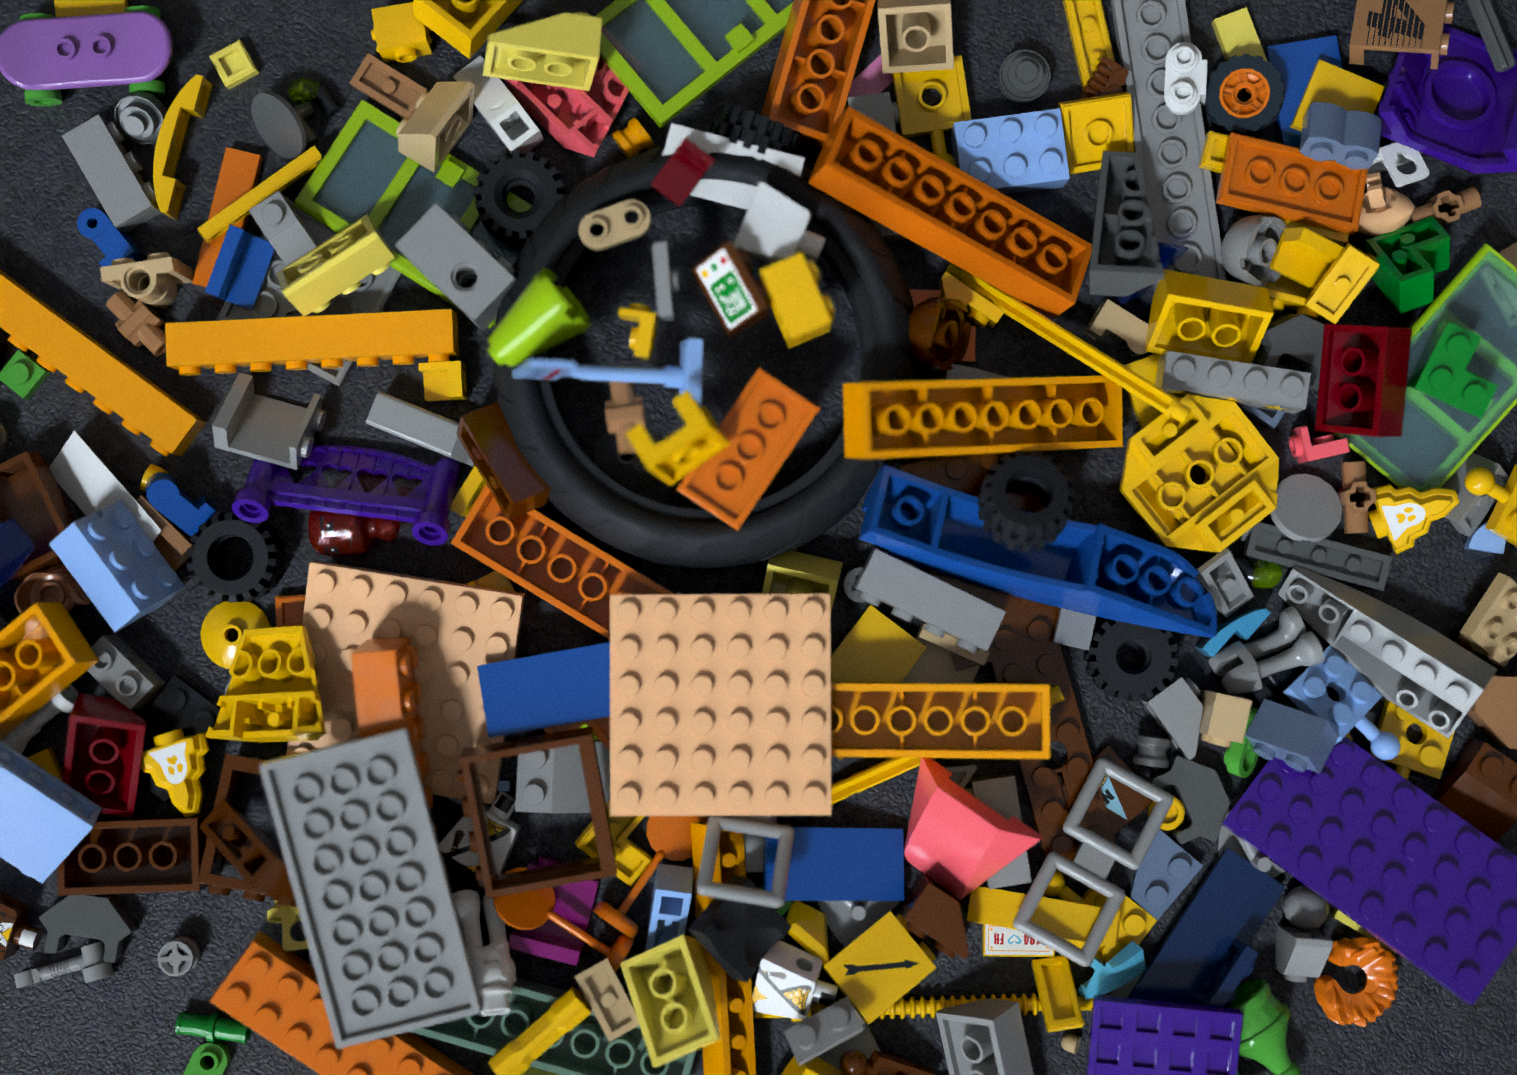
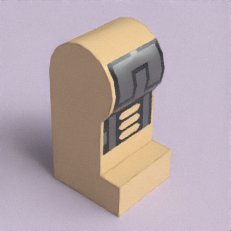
[1083,299,1148,356]

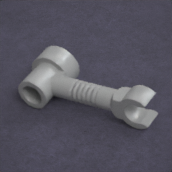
[14,941,114,989]

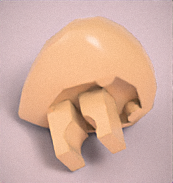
[1357,172,1415,237]

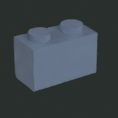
[1245,699,1339,773]

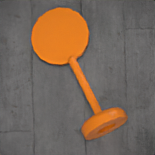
[592,816,708,939]
[493,868,634,973]

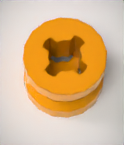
[611,117,655,158]

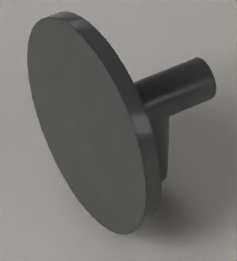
[251,91,317,159]

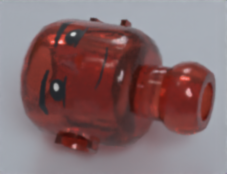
[308,510,400,557]

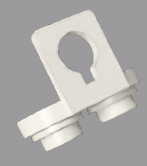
[1164,42,1207,115]
[1367,141,1430,187]

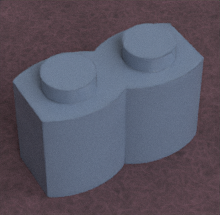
[1299,102,1382,170]

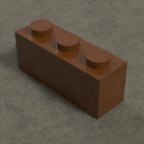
[456,402,552,520]

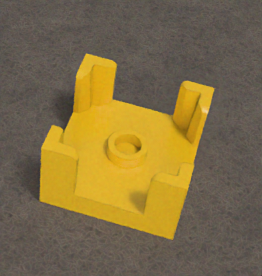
[625,390,730,486]

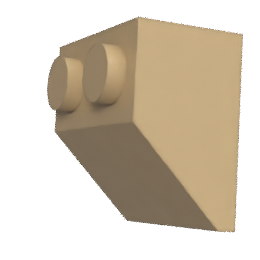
[396,81,475,173]

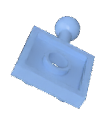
[1283,645,1401,760]

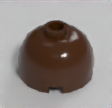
[909,297,971,371]

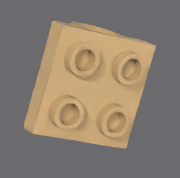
[100,253,194,308]
[1458,573,1517,668]

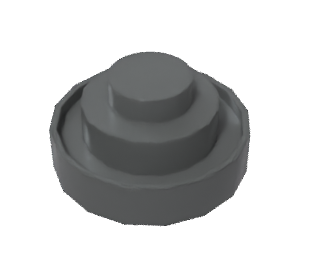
[998,49,1051,104]
[114,91,167,144]

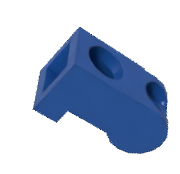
[77,208,145,267]
[145,472,216,537]

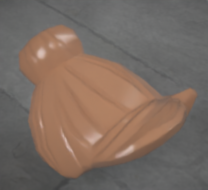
[14,564,91,615]

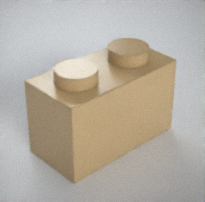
[1198,689,1252,748]

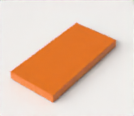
[1216,132,1368,235]
[676,367,820,531]

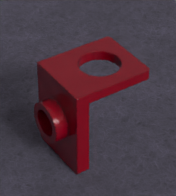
[651,138,715,207]

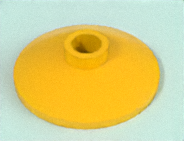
[201,601,271,669]

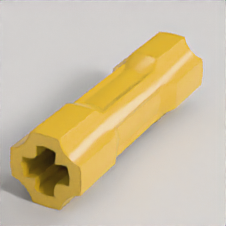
[489,987,592,1075]

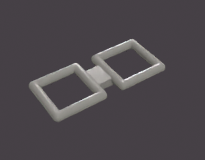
[1013,757,1173,967]
[697,815,794,908]

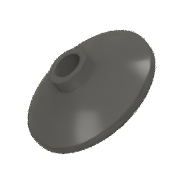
[594,427,659,490]

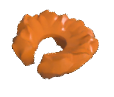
[1314,937,1399,1027]

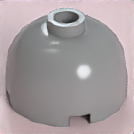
[1221,215,1287,287]

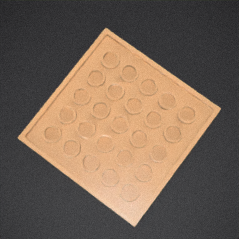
[286,560,525,804]
[610,594,831,816]

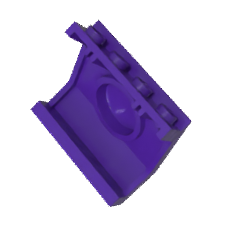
[1379,24,1517,174]

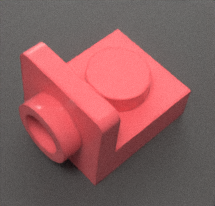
[1289,425,1350,464]

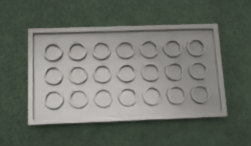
[259,727,481,1049]

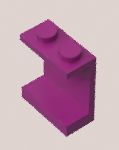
[508,856,600,966]

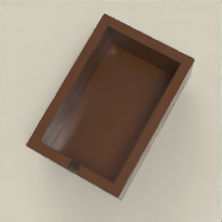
[0,451,75,580]

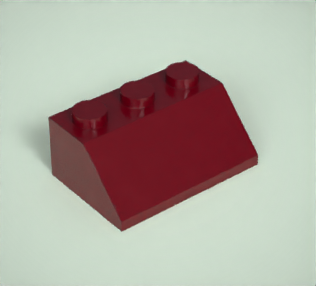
[1315,324,1412,437]
[62,693,147,818]

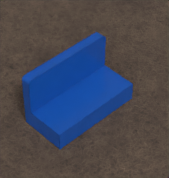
[205,225,276,310]

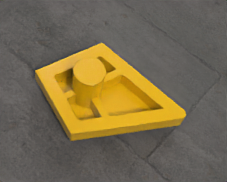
[786,901,829,965]

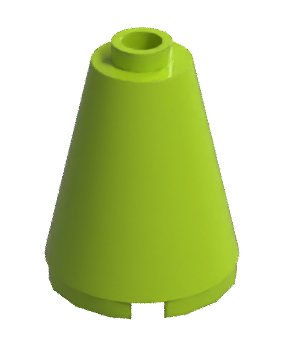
[487,268,592,367]

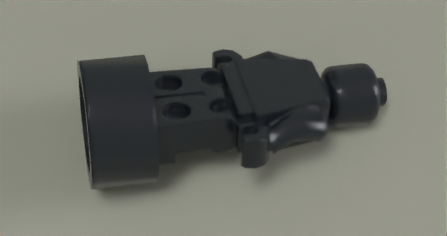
[1244,666,1304,708]

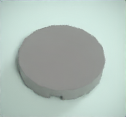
[1270,473,1342,543]

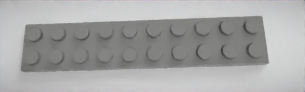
[1111,0,1227,293]

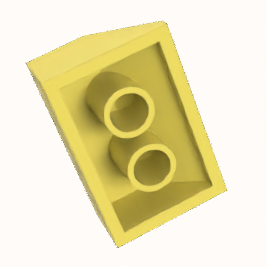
[277,214,395,317]

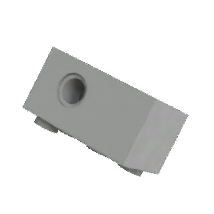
[395,203,516,331]

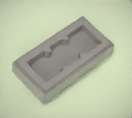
[652,242,679,322]

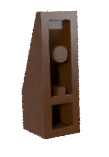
[199,799,292,902]

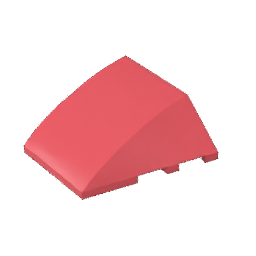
[503,27,643,157]
[904,758,1043,900]

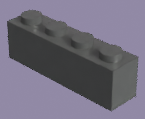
[1089,151,1164,297]

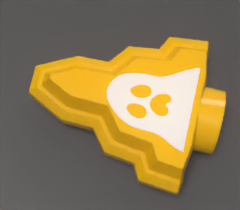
[1368,484,1460,554]
[141,728,209,817]

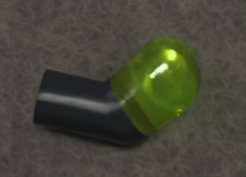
[288,77,341,118]
[1233,553,1282,588]

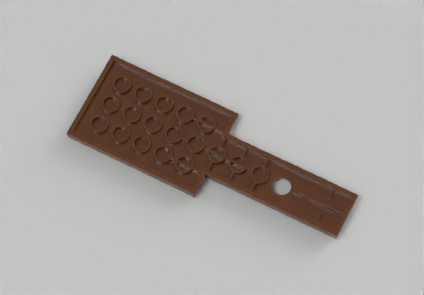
[899,451,1116,861]

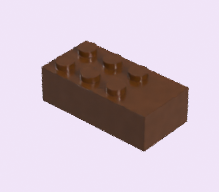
[57,813,210,896]

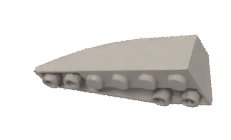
[1278,566,1497,739]

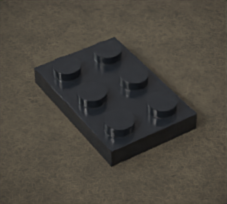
[139,674,221,802]

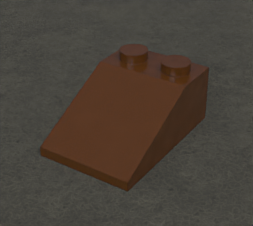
[1431,739,1517,842]

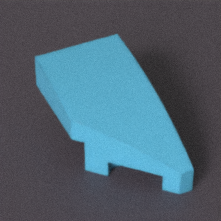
[1078,941,1146,999]

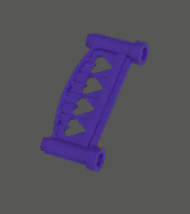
[232,445,461,545]

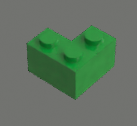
[1366,216,1450,314]
[1406,321,1498,419]

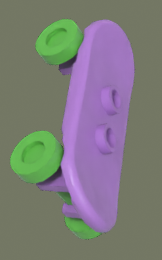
[0,5,173,106]

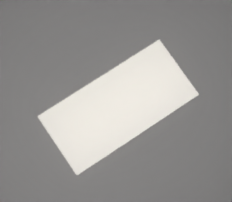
[662,123,805,210]
[49,430,162,542]

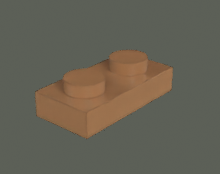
[349,53,429,118]

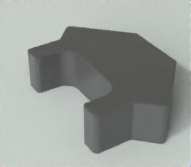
[1253,314,1324,391]
[1148,754,1230,844]
[39,894,138,963]

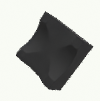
[688,875,792,982]

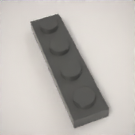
[1243,522,1392,591]

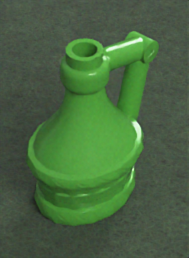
[1227,979,1302,1075]

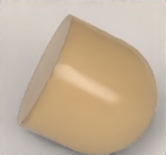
[1061,1033,1081,1054]

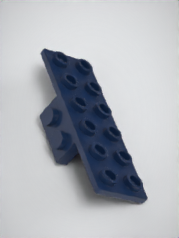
[1127,848,1284,1008]

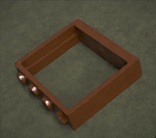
[455,726,617,898]
[197,754,298,908]

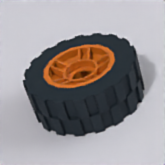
[1205,54,1285,136]

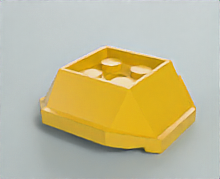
[1119,394,1279,553]

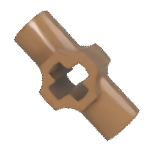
[1406,187,1482,227]
[106,290,166,356]
[605,381,646,454]
[1336,461,1376,534]

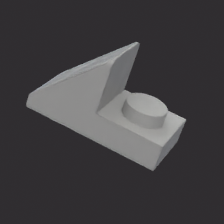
[1197,548,1254,618]

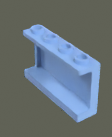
[0,741,102,883]

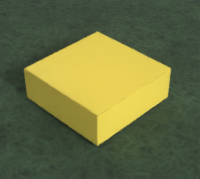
[209,40,259,90]

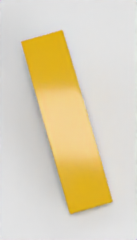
[967,886,1121,948]

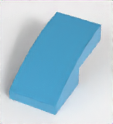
[1195,608,1270,657]

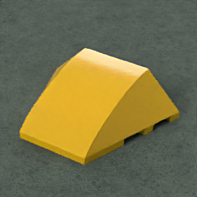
[205,625,326,743]

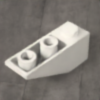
[453,55,544,155]

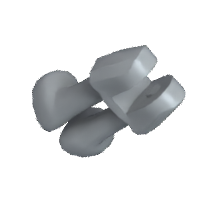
[1208,606,1325,694]

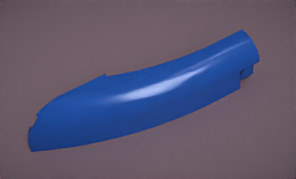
[859,465,1217,638]

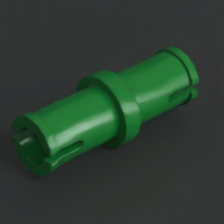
[175,1011,252,1044]

